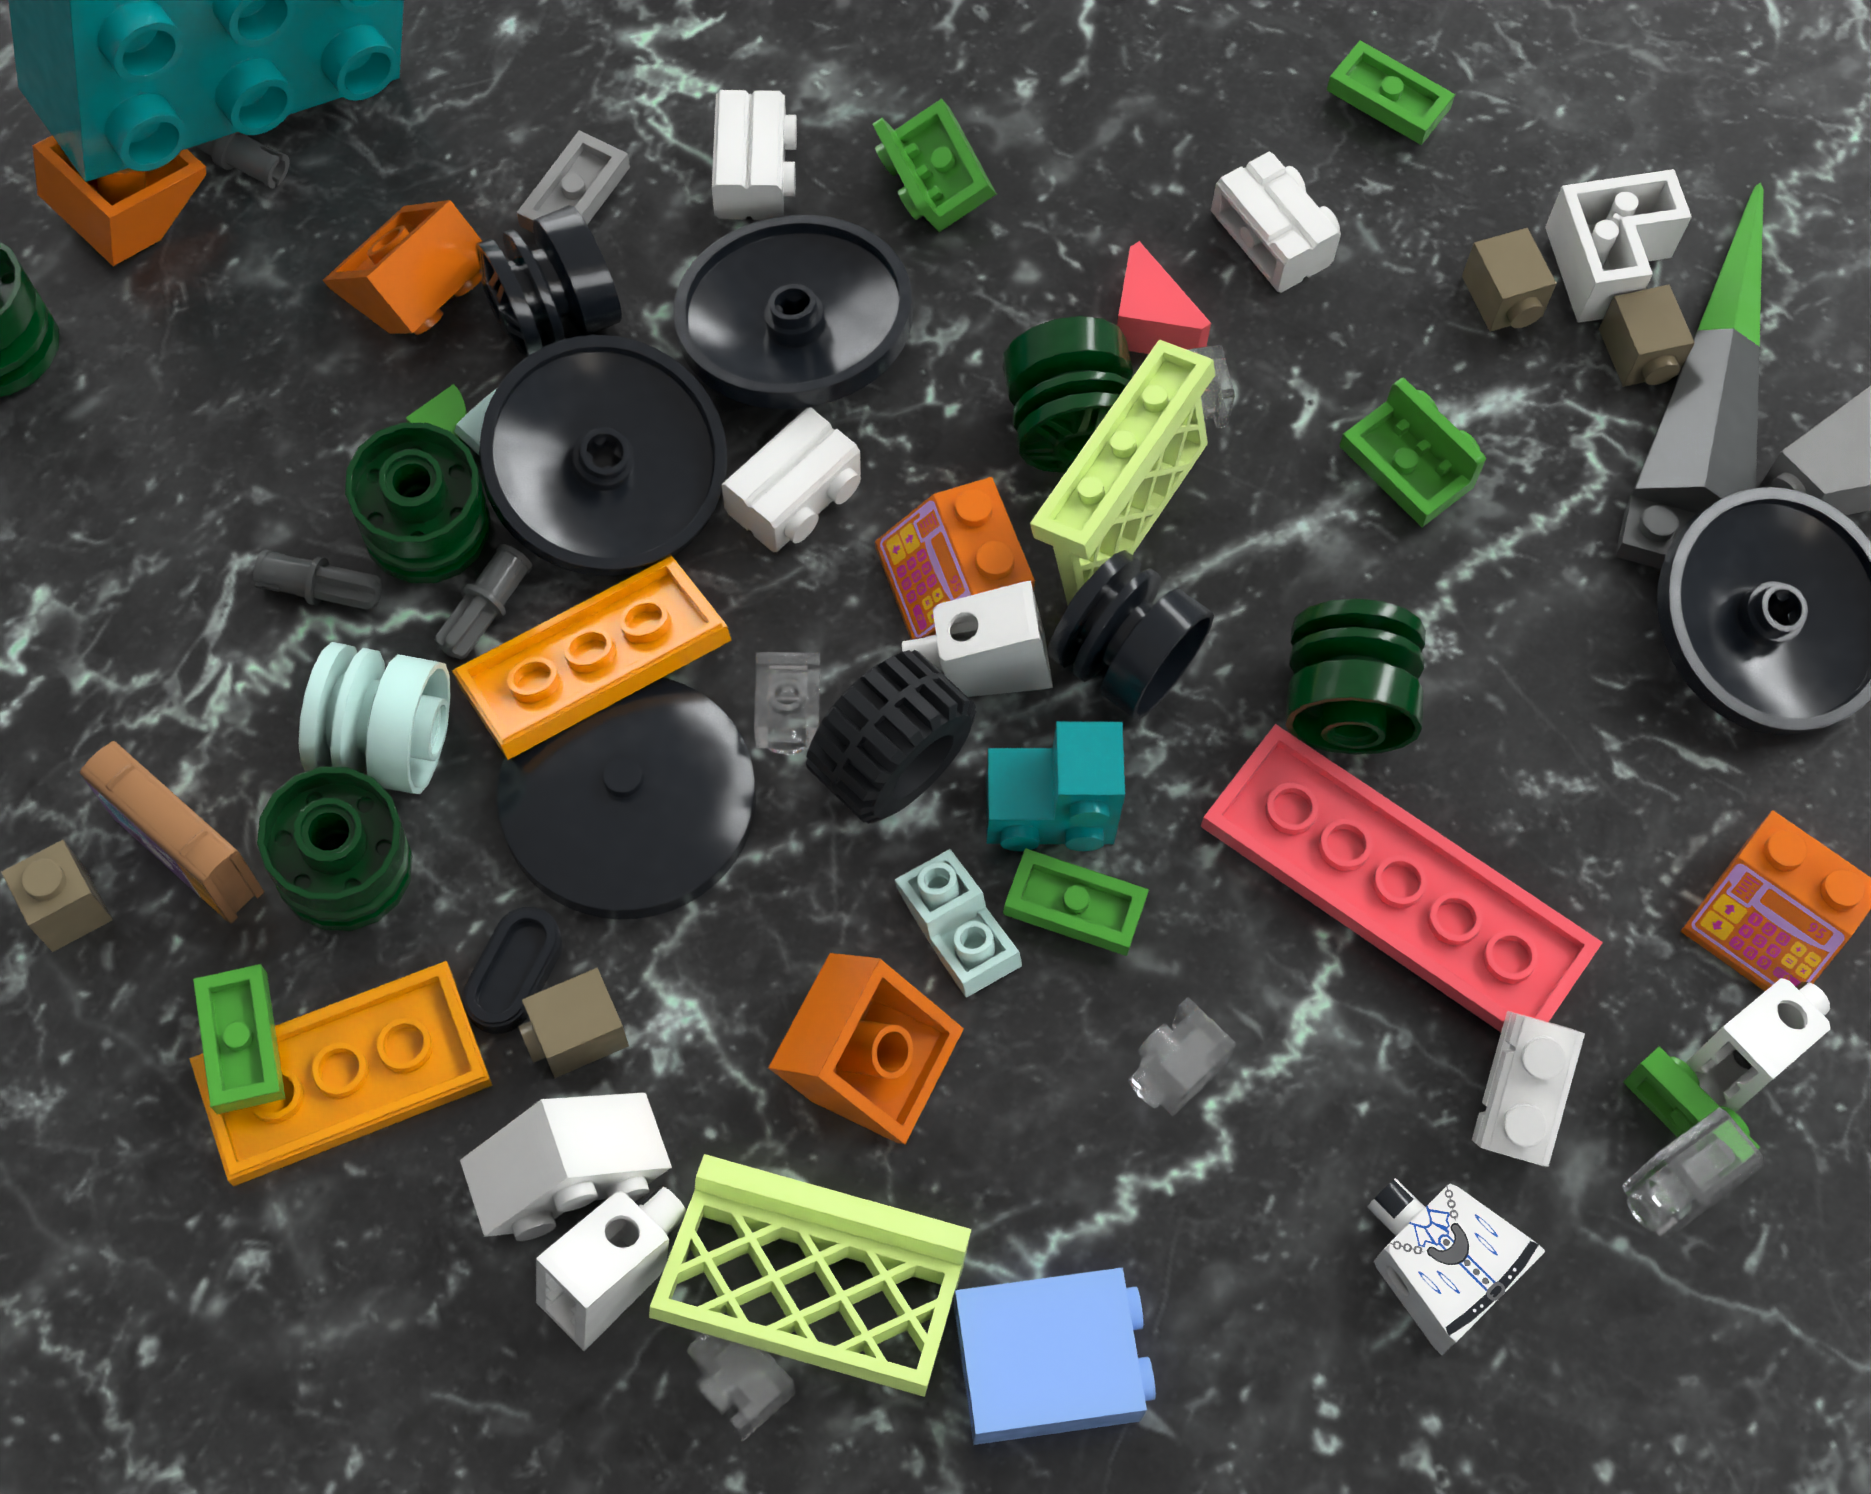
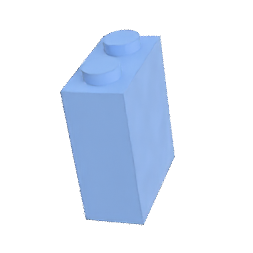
[954,1268,1156,1445]

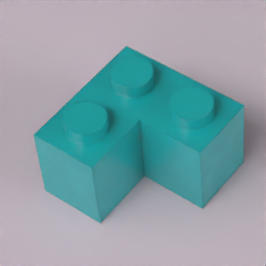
[985,721,1125,851]

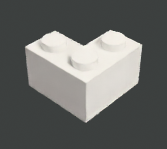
[1545,169,1692,323]
[460,1092,672,1241]

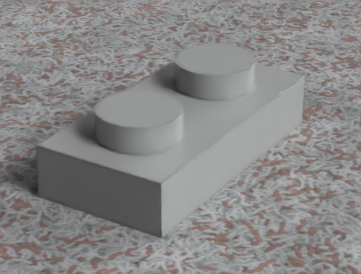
[517,130,630,233]

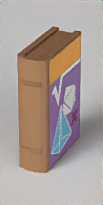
[80,741,264,924]

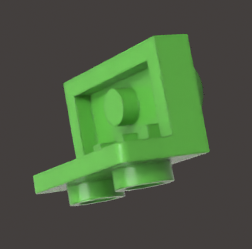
[873,98,997,232]
[1339,378,1486,527]

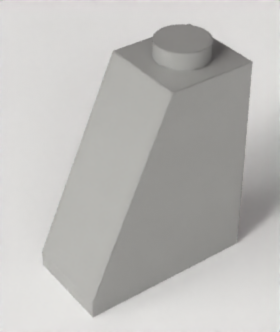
[1762,386,1871,515]

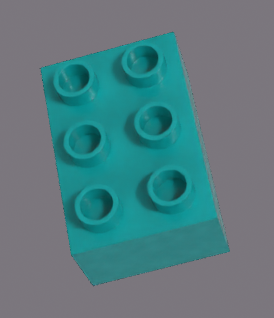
[8,0,404,182]

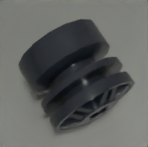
[475,205,622,359]
[1048,550,1214,721]

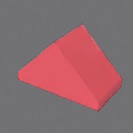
[1117,241,1211,356]

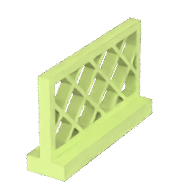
[1030,340,1215,605]
[649,1154,971,1397]

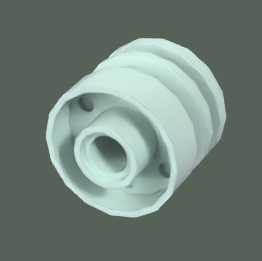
[298,642,451,794]

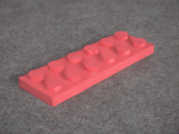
[1201,724,1603,1032]

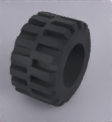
[806,650,976,824]

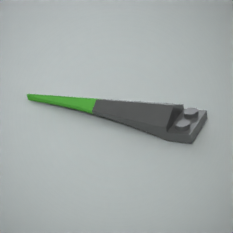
[1615,182,1764,569]

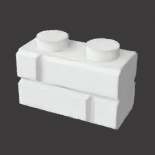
[712,90,797,220]
[1211,151,1341,293]
[722,407,861,553]
[1472,1011,1585,1167]

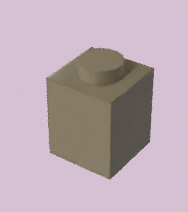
[1462,227,1557,332]
[1599,285,1695,387]
[1,840,113,952]
[518,967,629,1078]

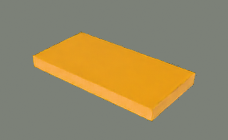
[452,556,732,760]
[189,961,493,1187]

